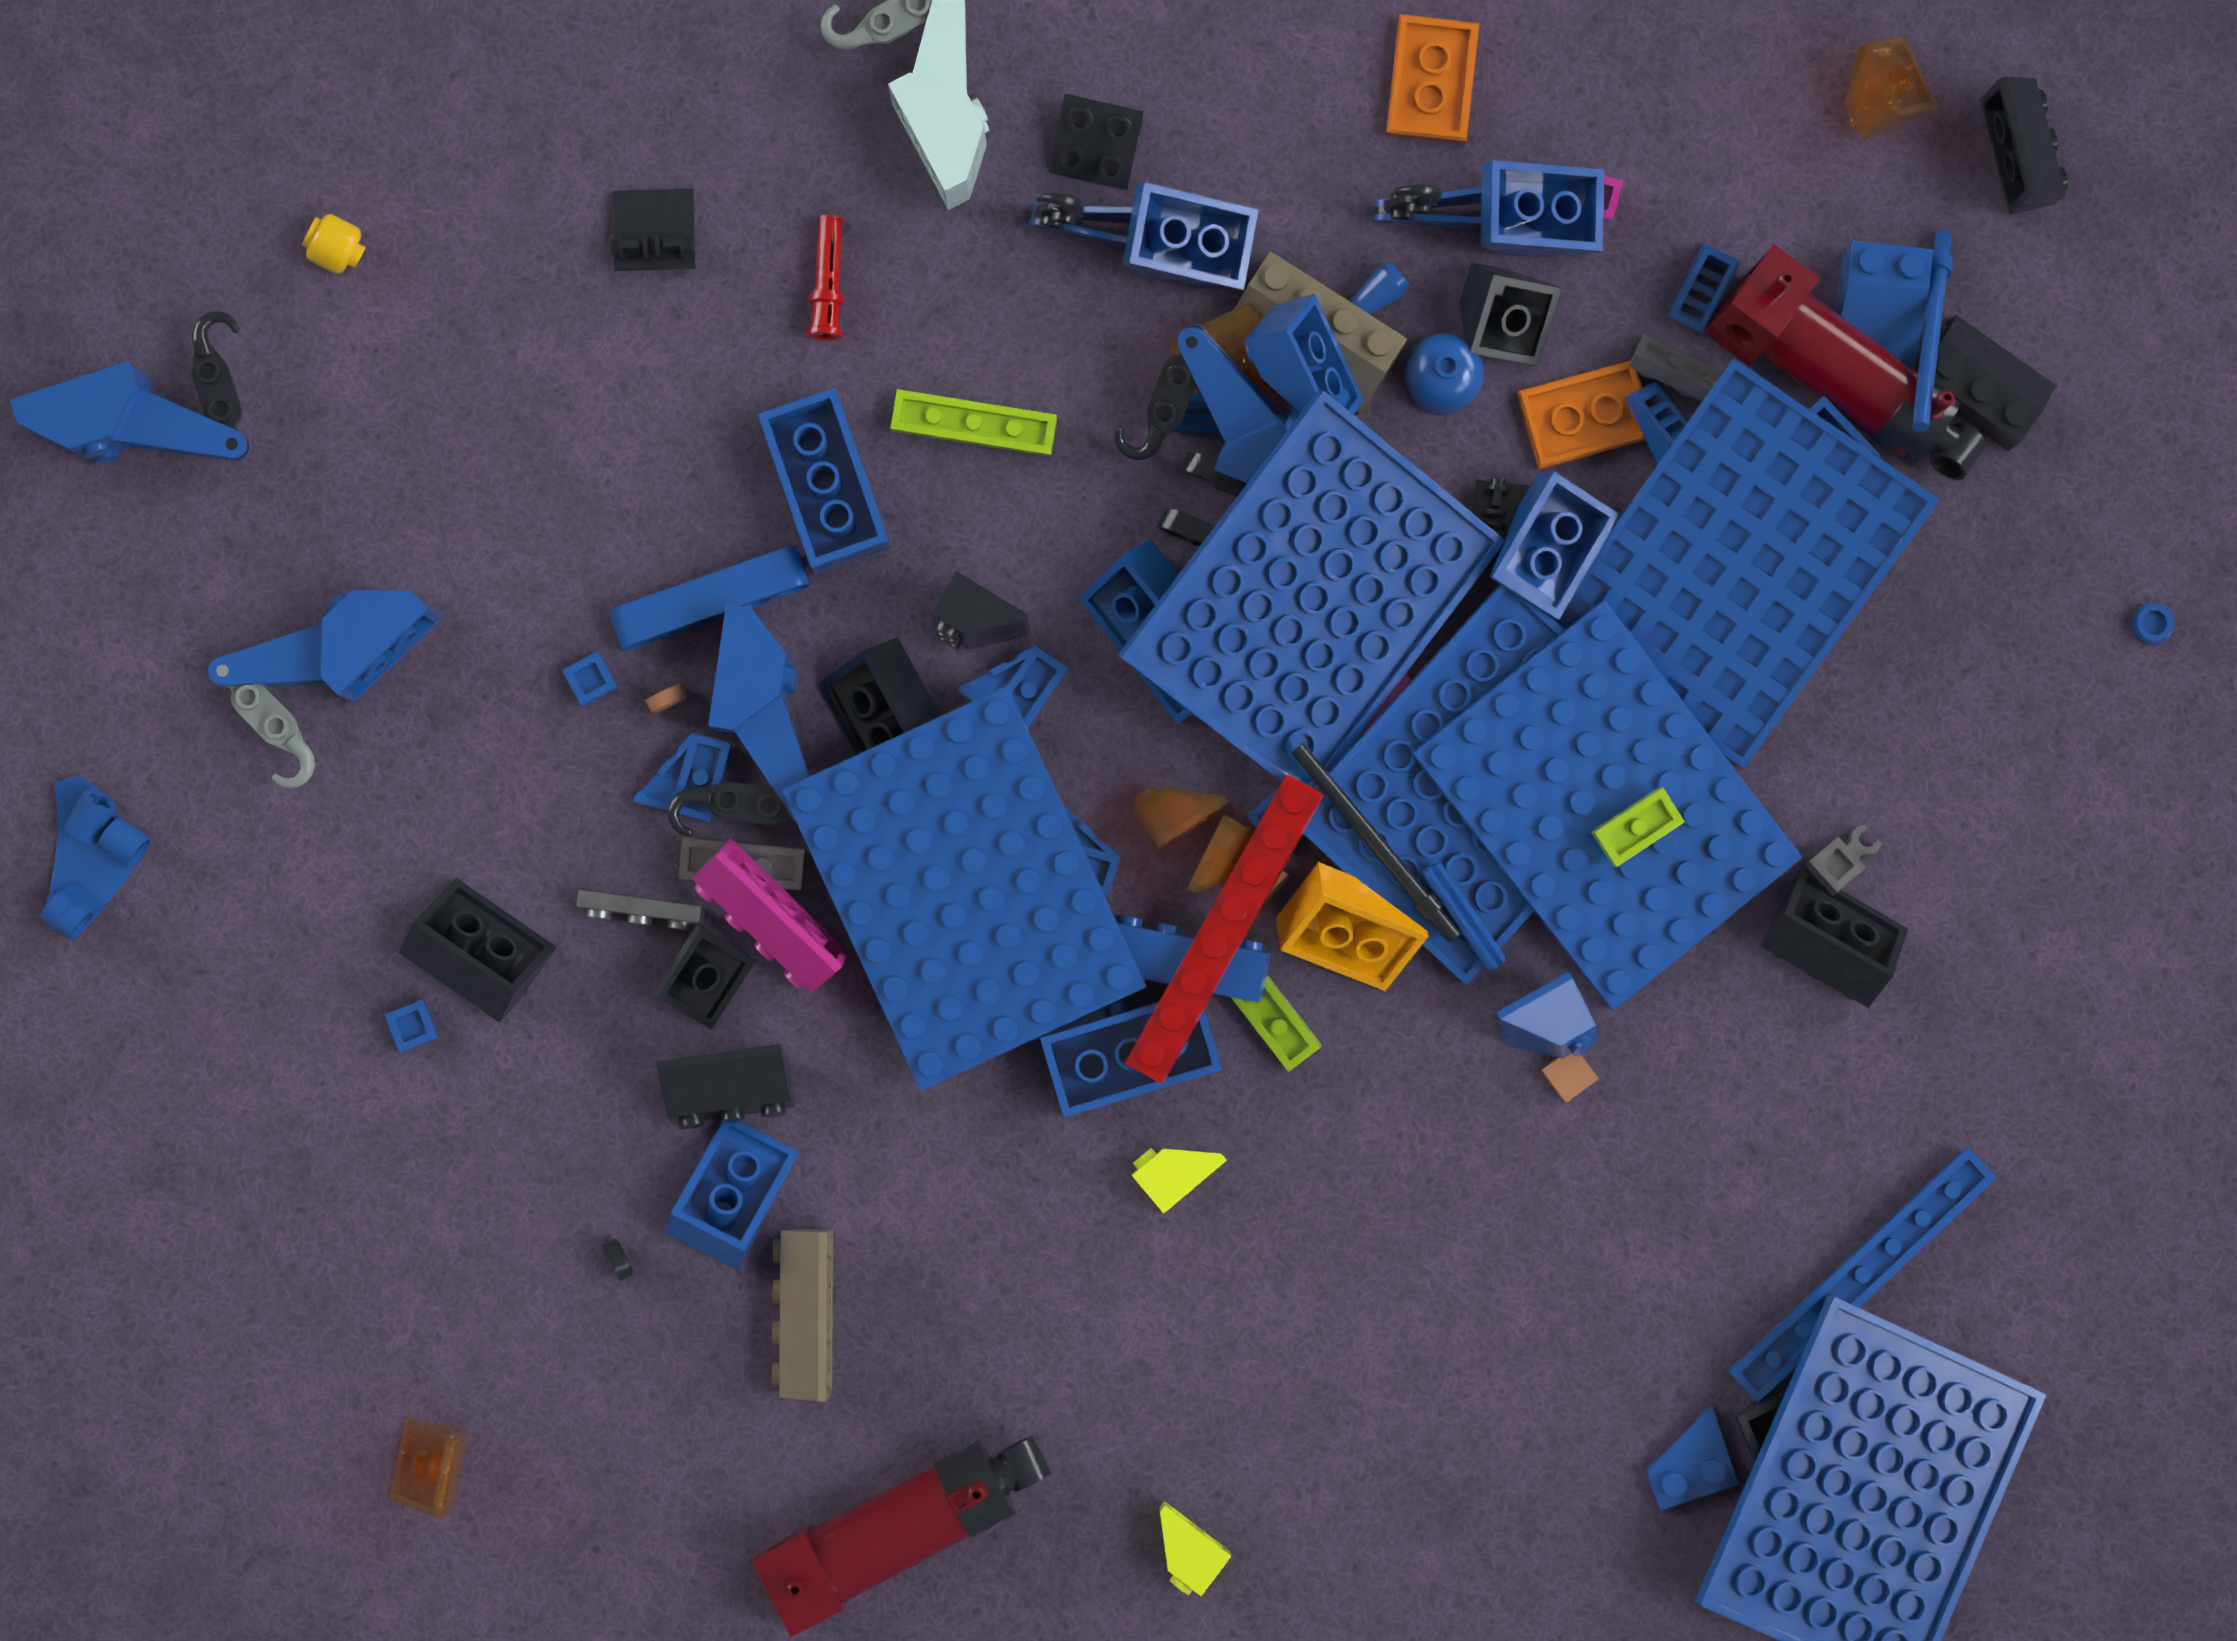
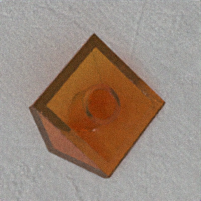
[389,1418,469,1518]

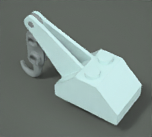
[820,0,989,210]

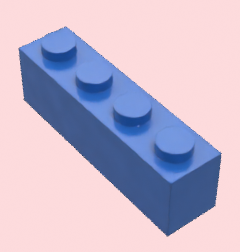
[1117,914,1272,1002]

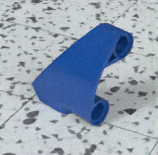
[40,775,152,941]

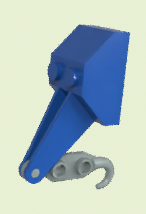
[208,590,442,789]

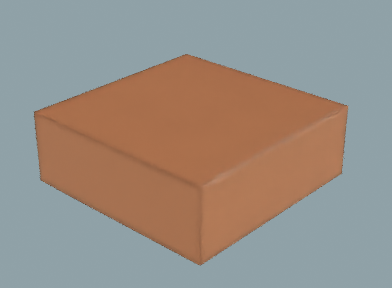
[1540,1054,1599,1103]

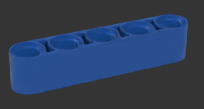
[609,546,811,651]

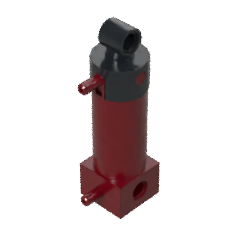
[1704,244,1986,481]
[752,1435,1052,1638]

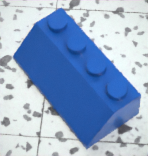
[1078,539,1192,725]

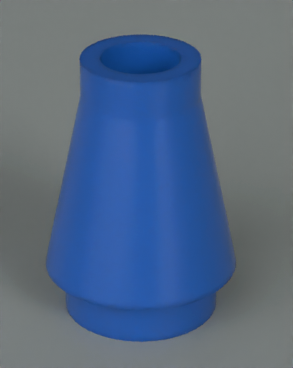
[1349,261,1410,314]

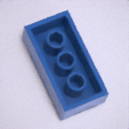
[758,388,891,574]
[1040,1003,1223,1118]

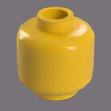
[301,214,366,274]

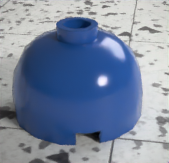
[1403,333,1484,416]

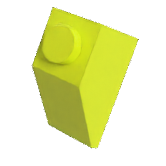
[1131,1147,1227,1214]
[1159,1501,1231,1596]

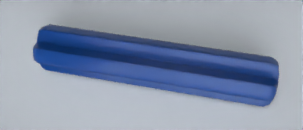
[1422,862,1506,971]

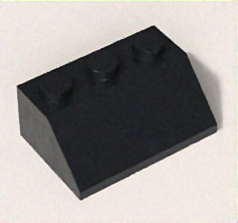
[1980,76,2068,215]
[1916,316,2056,451]
[930,571,1030,650]
[819,637,941,755]
[1761,868,1908,1008]
[399,878,556,1023]
[656,1044,795,1129]

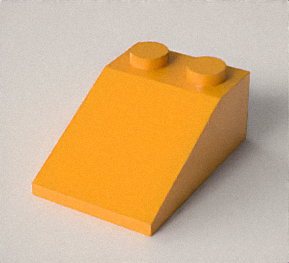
[1276,862,1429,991]

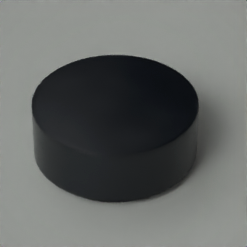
[602,1238,634,1281]

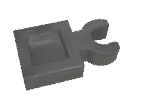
[1806,825,1881,896]

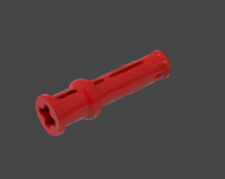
[806,215,845,341]

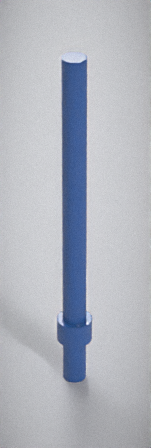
[1912,230,1953,432]

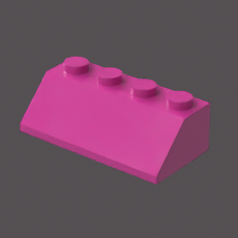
[692,838,849,993]

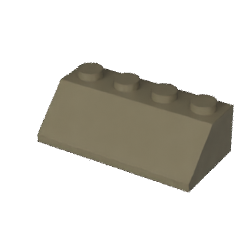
[1225,251,1407,415]
[772,1229,833,1402]

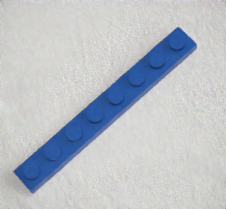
[1727,1147,1997,1403]

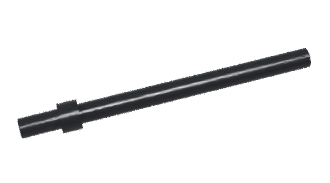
[1290,742,1461,942]

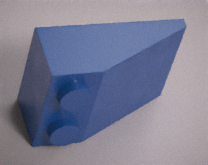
[1837,240,1933,370]
[1244,293,1364,414]
[1490,471,1620,620]
[665,1122,799,1271]

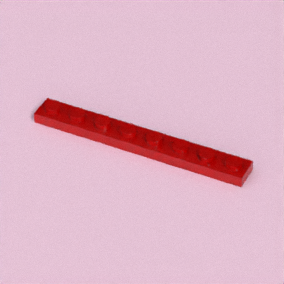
[1125,774,1324,1085]

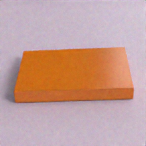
[1386,14,1479,144]
[1516,361,1648,471]

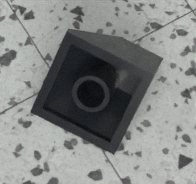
[1460,262,1562,366]

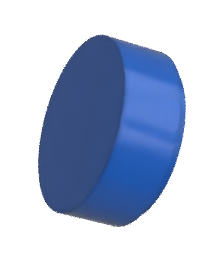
[2131,603,2175,645]

